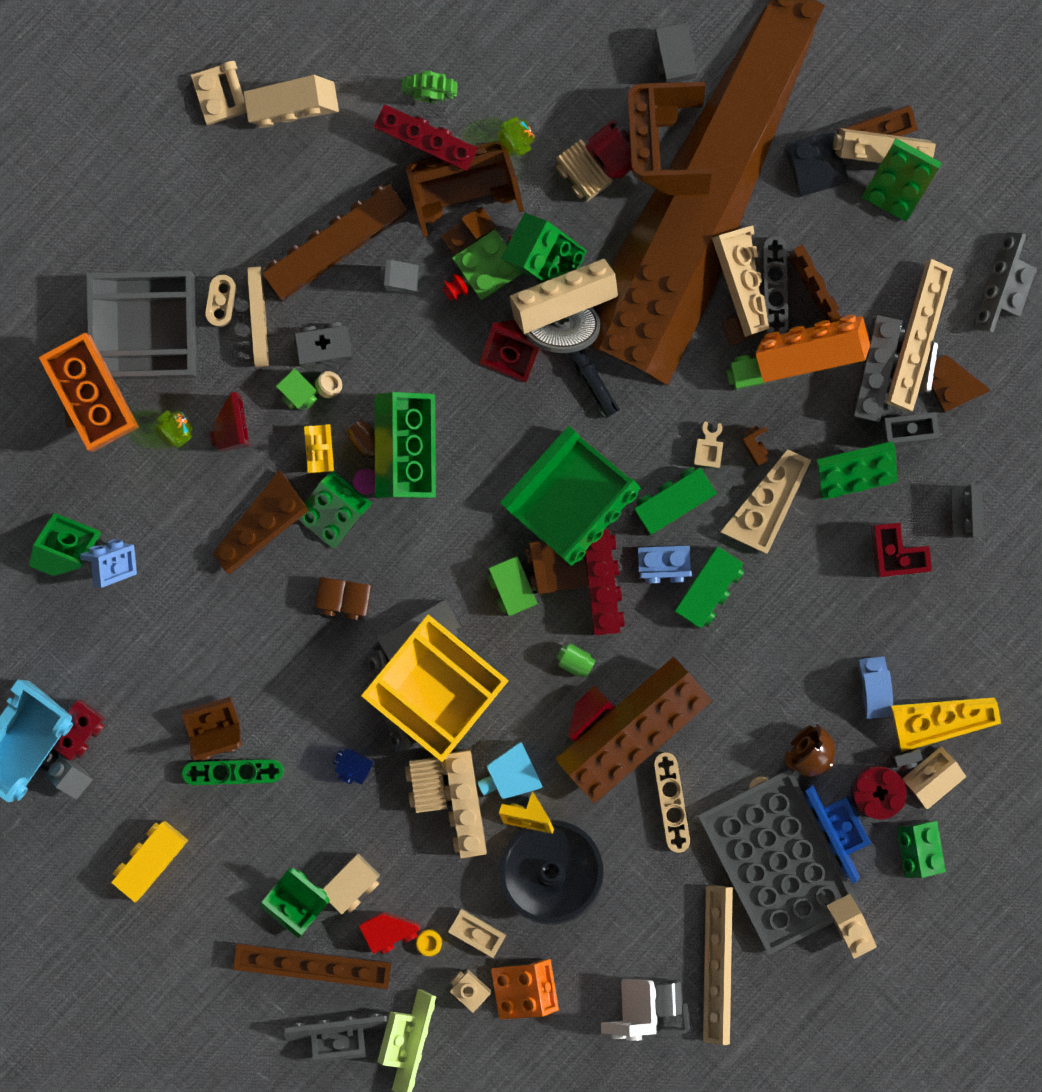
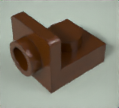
[741,425,768,467]

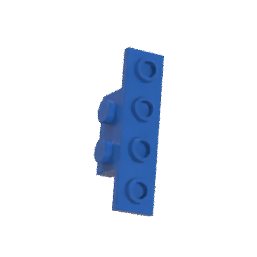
[804,784,871,884]

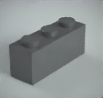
[377,600,461,660]

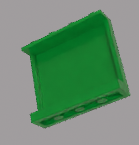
[500,425,641,566]

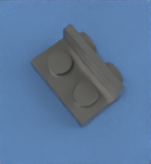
[951,484,984,538]

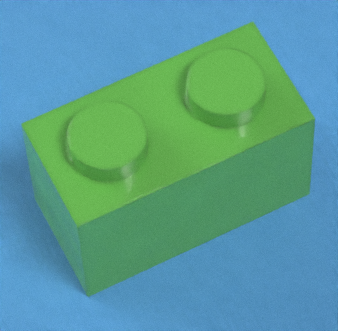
[486,556,538,616]

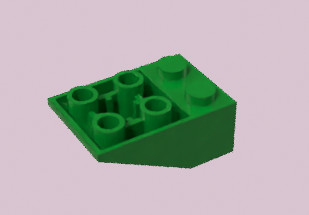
[501,212,587,283]

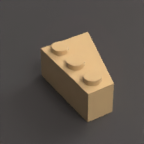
[244,75,339,128]

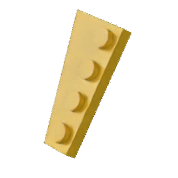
[891,698,1001,752]

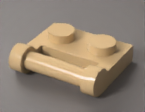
[191,61,247,126]

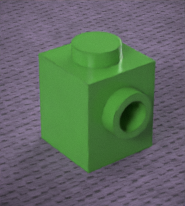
[726,355,767,391]
[276,368,318,410]

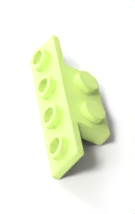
[377,989,436,1092]

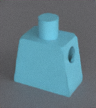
[477,741,543,799]

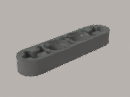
[762,236,788,334]

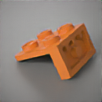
[491,959,559,1020]

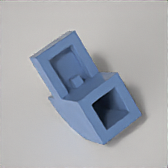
[858,657,893,719]

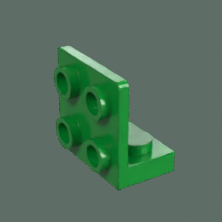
[298,471,372,549]

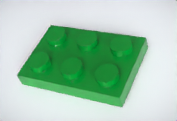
[861,138,942,222]
[817,441,897,500]

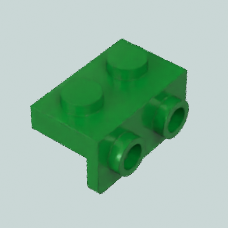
[897,821,946,878]

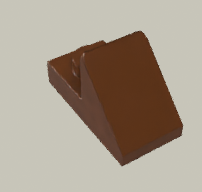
[441,207,497,256]

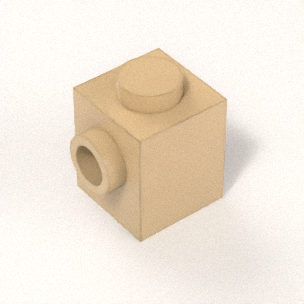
[450,969,491,1013]

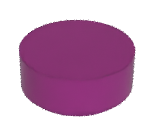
[353,469,375,495]

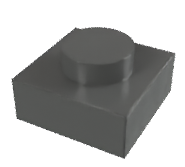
[892,749,923,770]

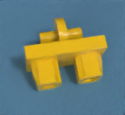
[304,424,334,473]

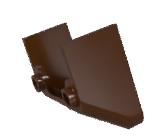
[628,82,712,195]
[406,141,524,237]

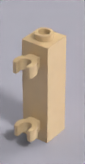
[833,128,936,163]

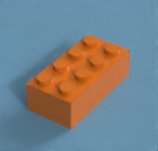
[755,315,870,383]
[39,333,139,452]

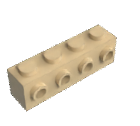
[510,259,618,334]
[441,749,487,858]

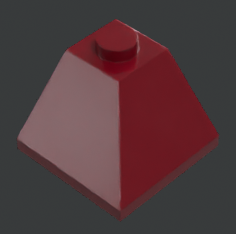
[479,320,541,383]
[210,392,250,452]
[568,686,615,742]

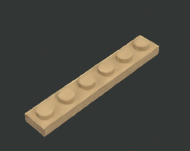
[886,259,953,412]
[703,885,733,1045]

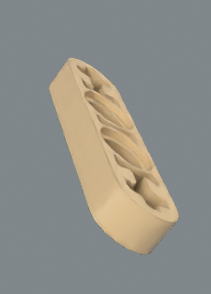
[248,266,269,367]
[654,752,690,853]

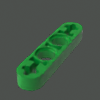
[182,759,284,785]

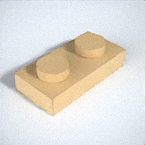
[448,908,506,958]

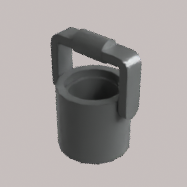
[649,980,690,1038]

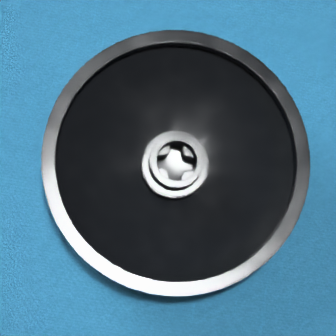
[499,820,604,925]

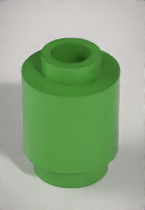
[555,643,596,678]

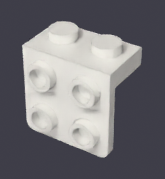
[601,979,657,1041]

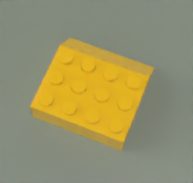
[361,614,509,762]

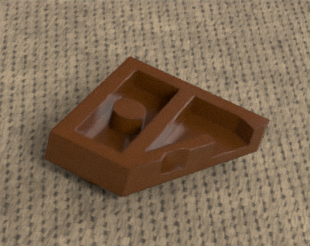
[931,355,990,413]

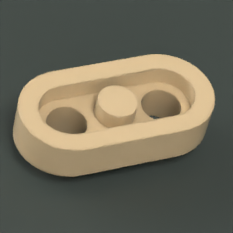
[205,275,237,327]

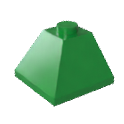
[29,513,101,576]

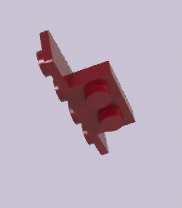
[374,105,477,171]

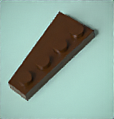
[788,244,841,323]
[213,470,309,575]

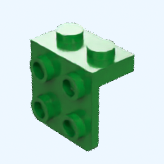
[259,867,330,939]

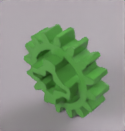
[401,71,458,104]

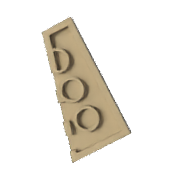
[712,225,769,337]
[720,449,811,554]

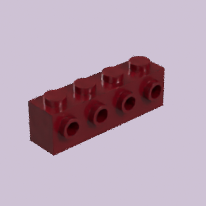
[585,529,625,636]

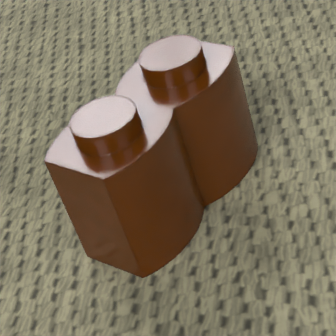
[315,577,372,620]

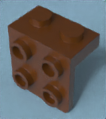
[525,541,588,595]
[181,696,242,761]

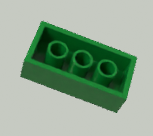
[375,392,436,499]

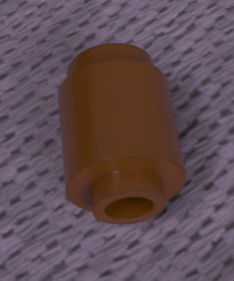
[346,419,375,458]

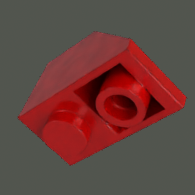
[359,911,421,955]

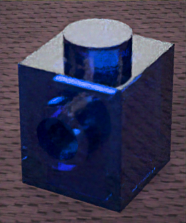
[333,747,375,785]

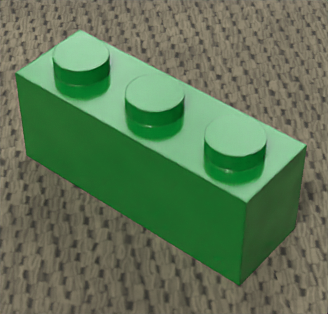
[633,467,717,535]
[674,546,744,629]

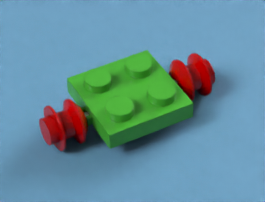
[441,229,524,302]

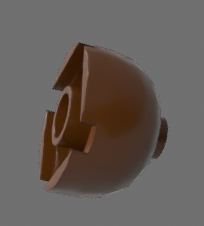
[784,724,836,777]

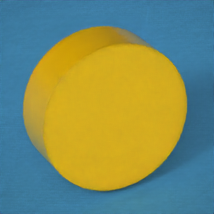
[416,929,442,956]

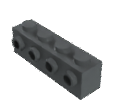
[851,315,905,424]

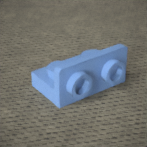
[80,539,137,588]
[638,546,692,584]

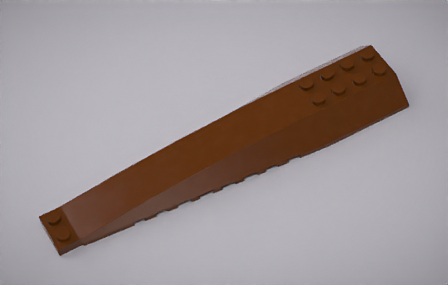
[588,0,825,386]

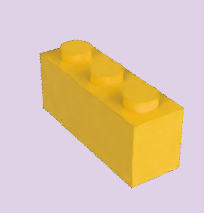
[111,821,189,902]

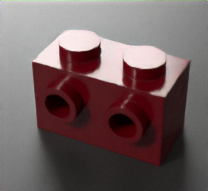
[53,699,106,761]

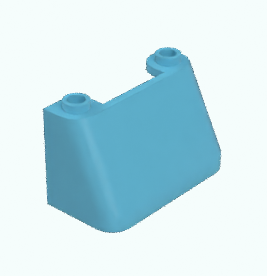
[0,679,73,802]

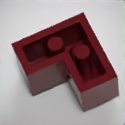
[871,522,932,578]

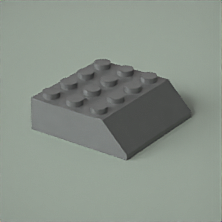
[87,271,197,379]

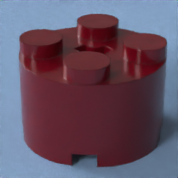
[585,119,632,179]
[850,765,907,819]

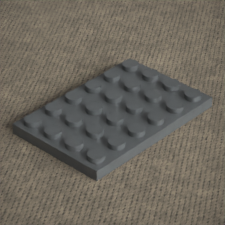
[698,768,861,955]

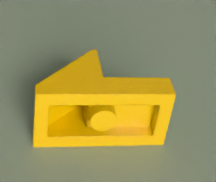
[499,791,554,834]

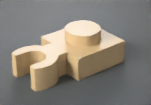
[694,421,723,468]

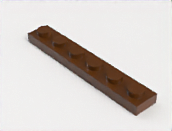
[233,943,392,989]

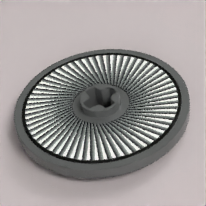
[525,307,600,353]

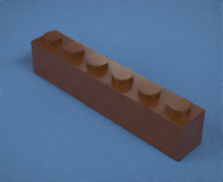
[263,184,409,302]

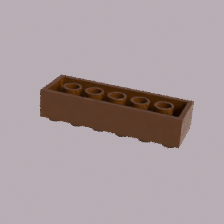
[556,656,712,804]

